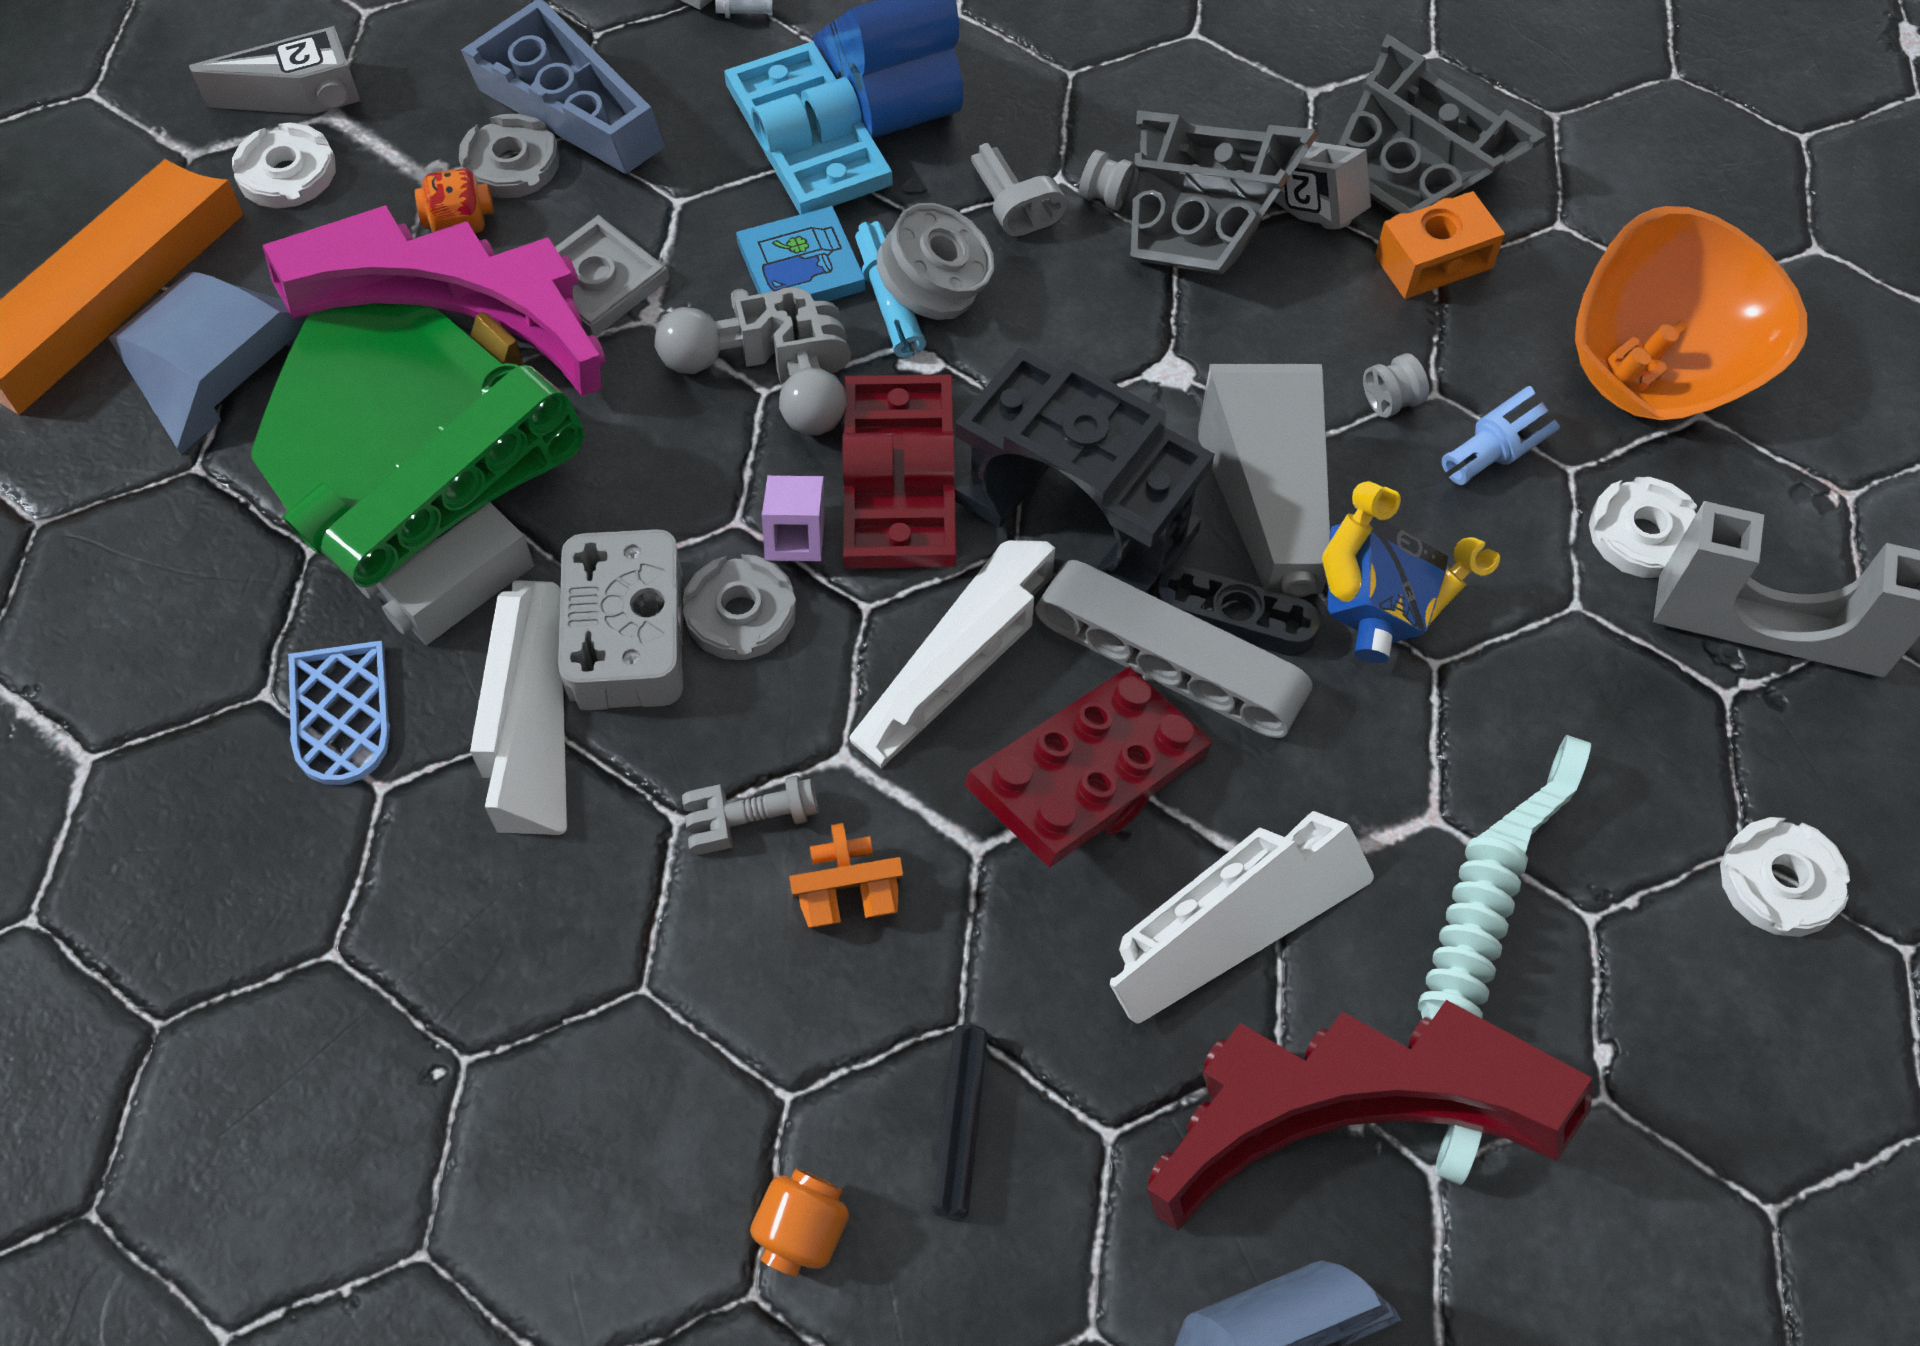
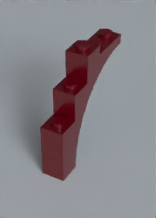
[1147,1000,1593,1231]

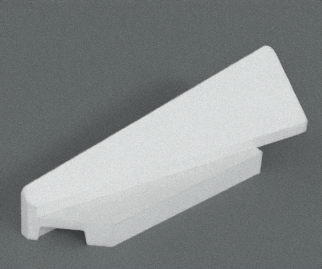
[850,540,1055,769]
[470,580,567,835]
[1110,811,1374,1023]

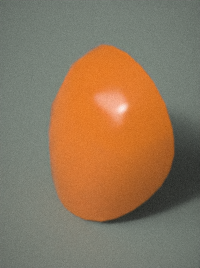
[1575,206,1807,420]

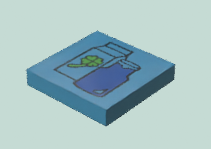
[736,206,866,302]

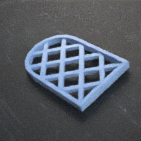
[288,640,390,785]

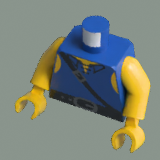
[1322,481,1500,663]

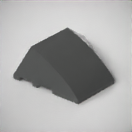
[1338,34,1547,215]
[1130,110,1319,275]

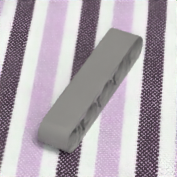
[1035,560,1313,738]

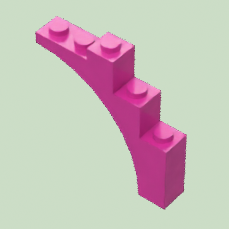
[262,205,605,396]

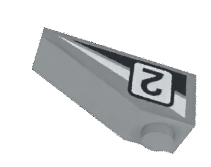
[189,26,361,114]
[1274,142,1371,229]

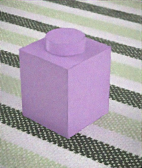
[762,475,825,561]

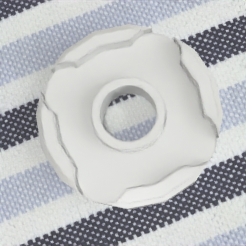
[232,123,336,209]
[1589,477,1697,578]
[1720,817,1850,937]

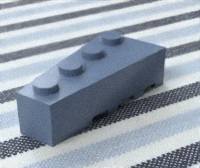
[461,0,665,174]

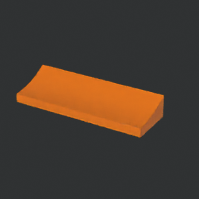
[0,159,244,415]

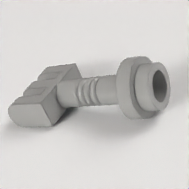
[682,775,819,855]

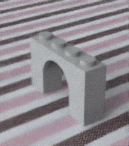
[1653,501,1920,678]
[283,502,534,646]

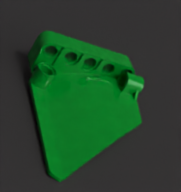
[251,303,585,587]

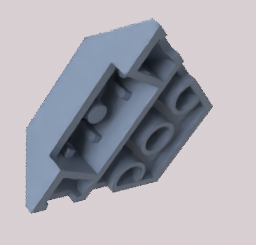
[109,272,309,455]
[1175,1260,1402,1346]

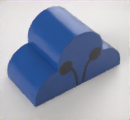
[812,0,963,139]

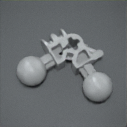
[654,287,852,436]

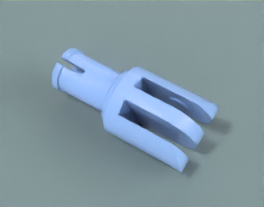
[1442,386,1560,485]

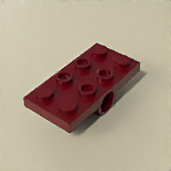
[843,374,956,568]
[964,666,1213,868]

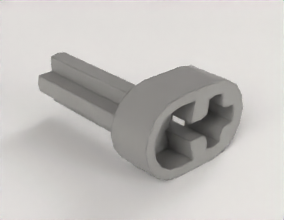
[971,143,1067,236]

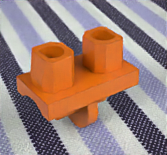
[789,823,903,929]

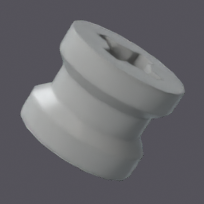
[1079,149,1136,211]
[1363,353,1429,418]

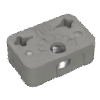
[558,529,684,711]

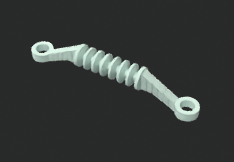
[1418,735,1591,1185]

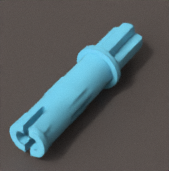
[855,221,926,358]

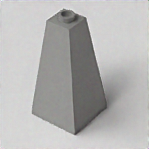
[1198,364,1330,598]

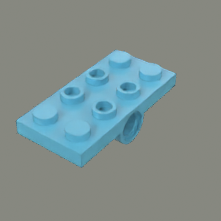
[724,41,893,214]

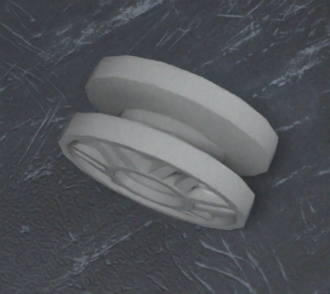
[877,203,994,320]

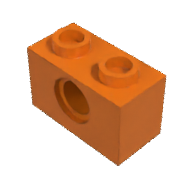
[1375,191,1505,299]

